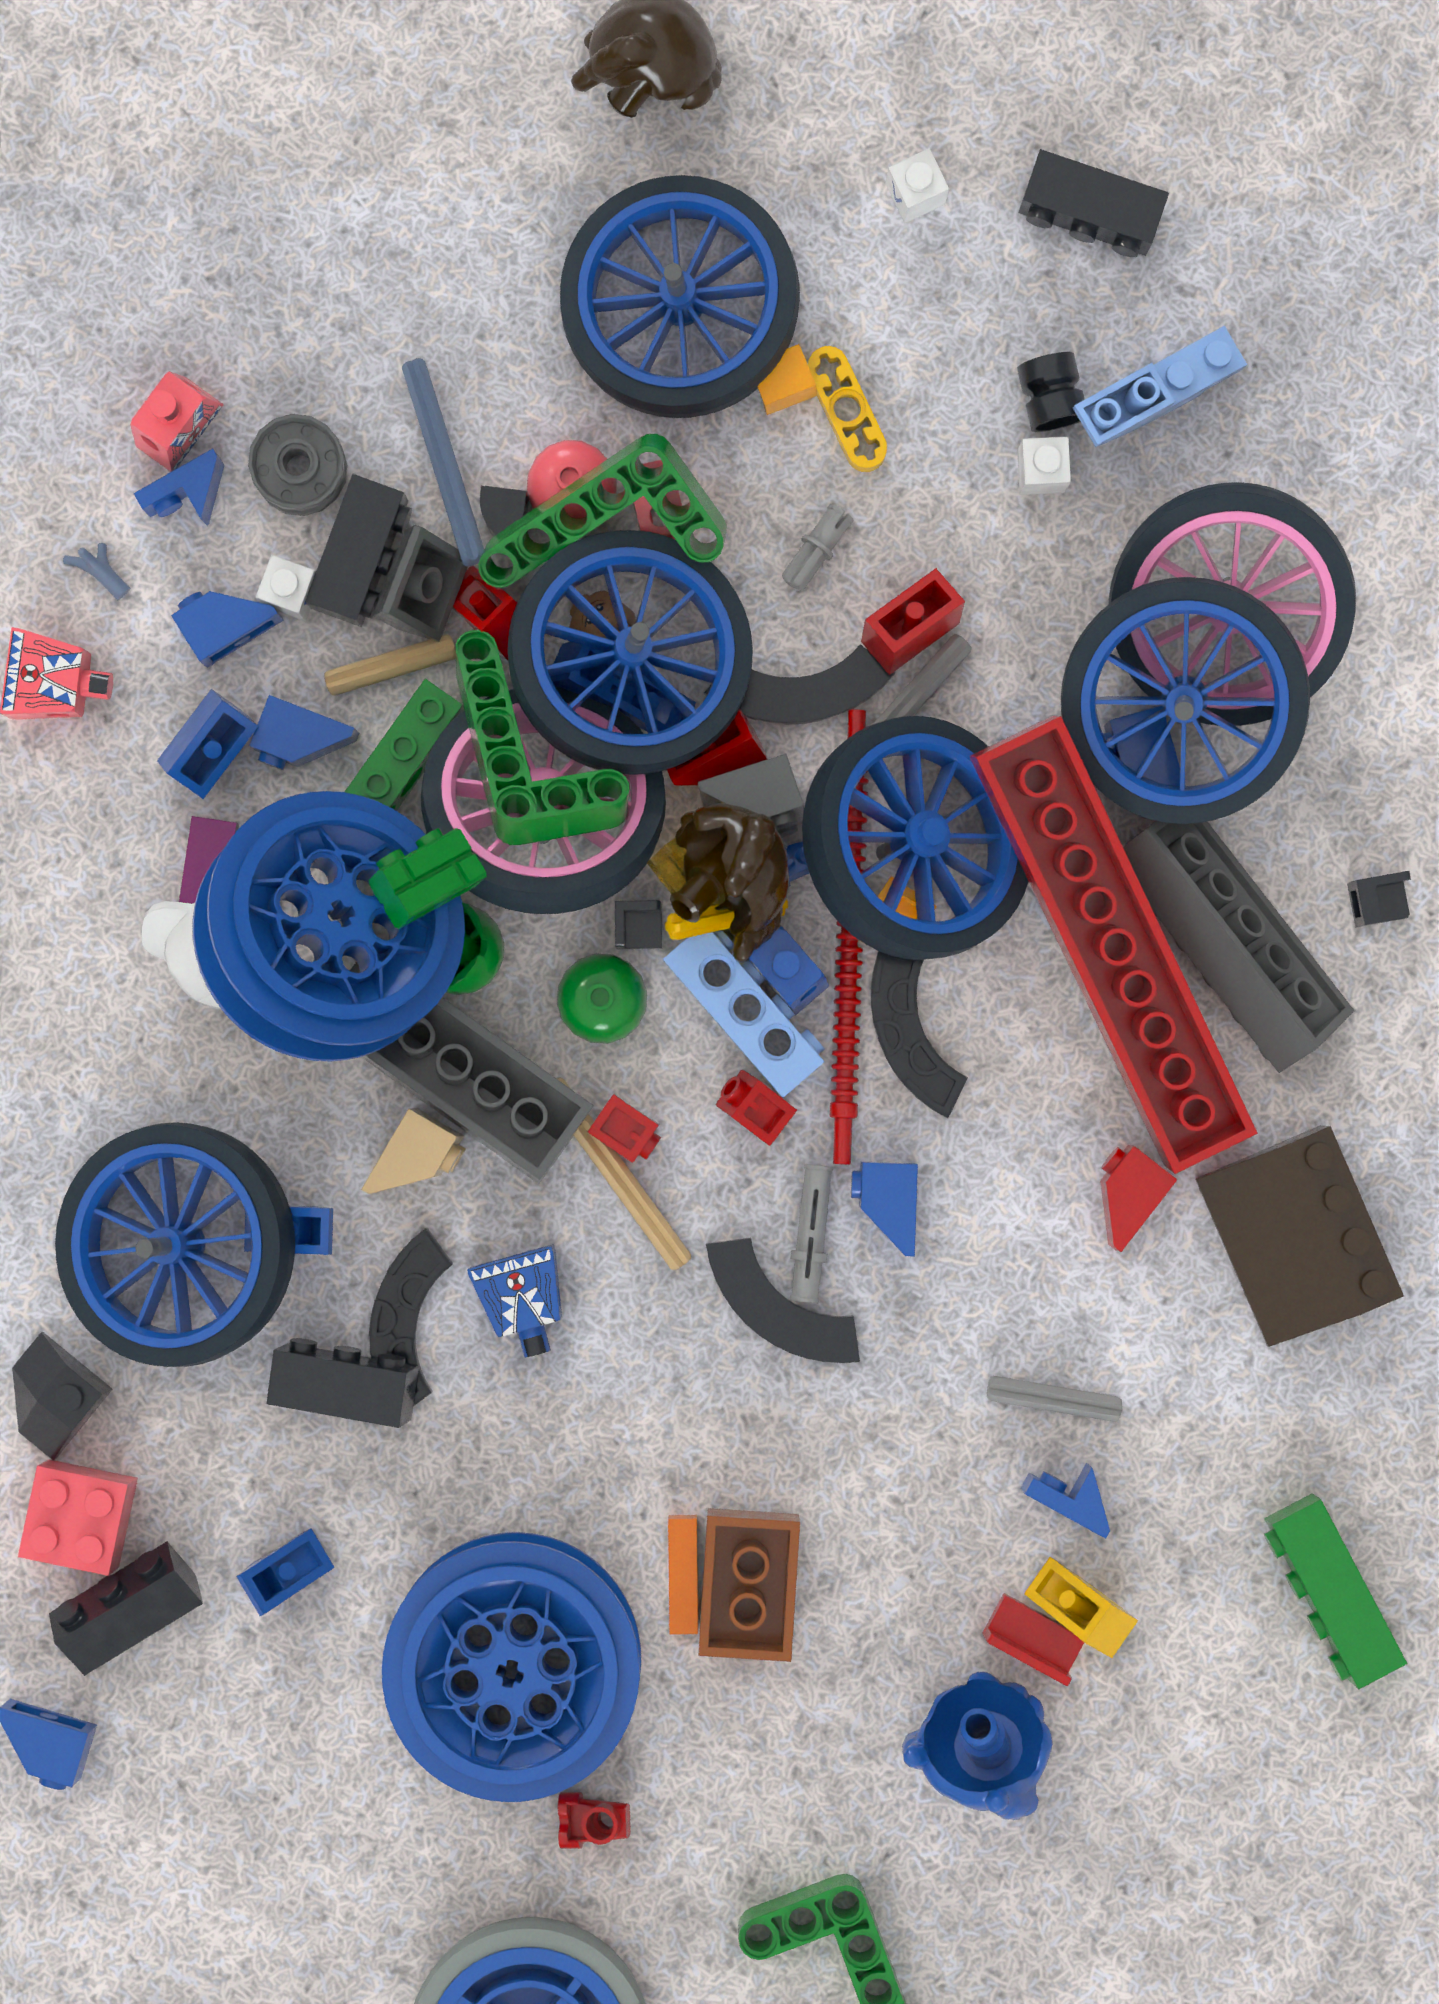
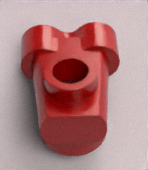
[558,1792,631,1849]

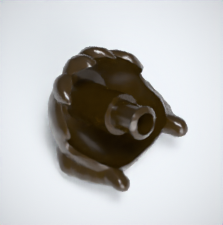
[571,0,722,118]
[670,804,789,962]

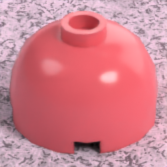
[527,440,617,519]

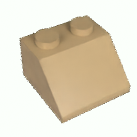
[361,1108,466,1194]

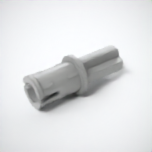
[782,504,854,591]

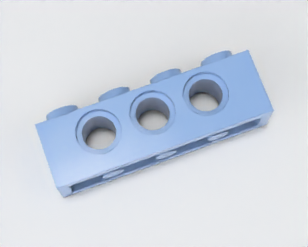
[663,930,825,1098]

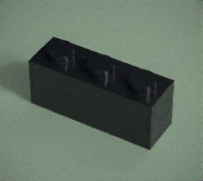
[1018,149,1169,257]
[305,474,412,627]
[266,1338,419,1428]
[49,1541,203,1676]

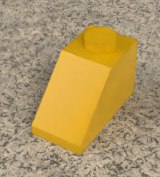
[1024,1557,1138,1658]

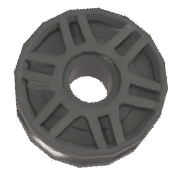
[248,414,348,516]

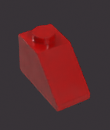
[452,566,517,662]
[667,709,768,786]
[1100,1145,1177,1252]

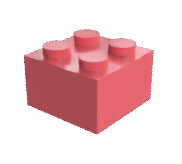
[18,1459,138,1576]

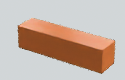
[668,1515,698,1634]

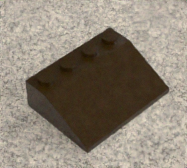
[1195,1125,1404,1347]

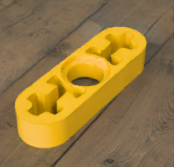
[808,346,887,472]

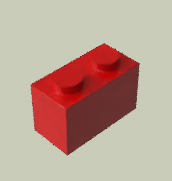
[861,568,965,675]

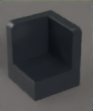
[1347,871,1411,928]
[615,900,662,950]

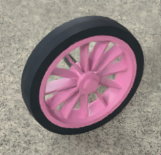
[1109,482,1356,726]
[421,687,666,914]

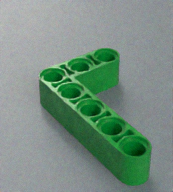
[478,434,727,588]
[456,630,629,845]
[738,1874,907,2004]

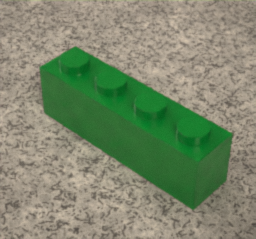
[1264,1493,1408,1690]

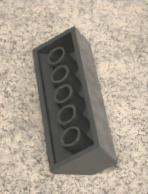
[1123,821,1355,1073]
[349,961,594,1184]

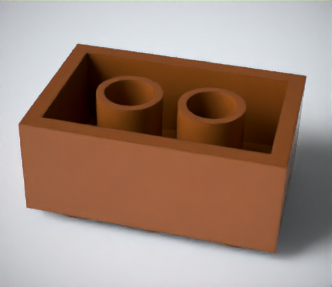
[698,1508,800,1662]

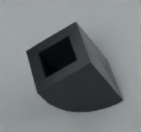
[480,485,529,537]

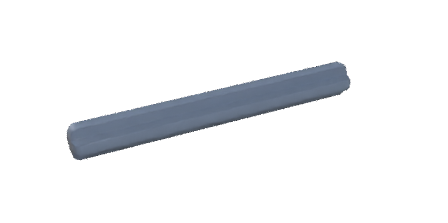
[402,358,484,567]

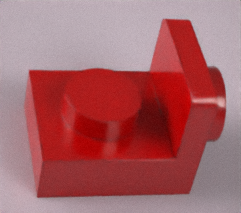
[716,1070,797,1146]
[587,1094,662,1163]

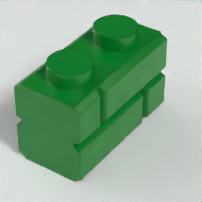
[368,828,487,929]

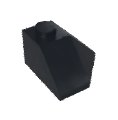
[12,1332,113,1461]

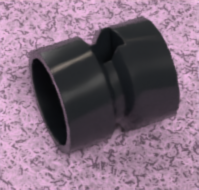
[1017,352,1085,432]

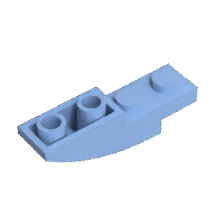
[1073,325,1247,447]

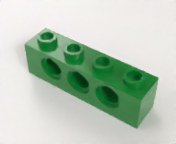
[345,678,464,811]

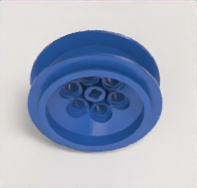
[192,791,465,1062]
[382,1532,641,1802]

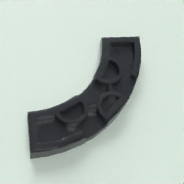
[704,644,896,725]
[871,951,968,1118]
[369,1228,453,1406]
[706,1237,860,1363]

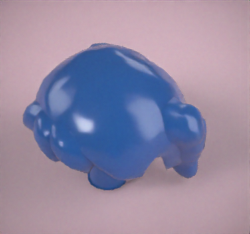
[902,1672,1053,1820]

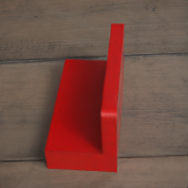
[982,1593,1084,1687]

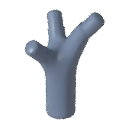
[63,543,131,601]

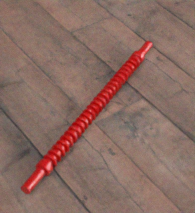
[830,709,869,1165]

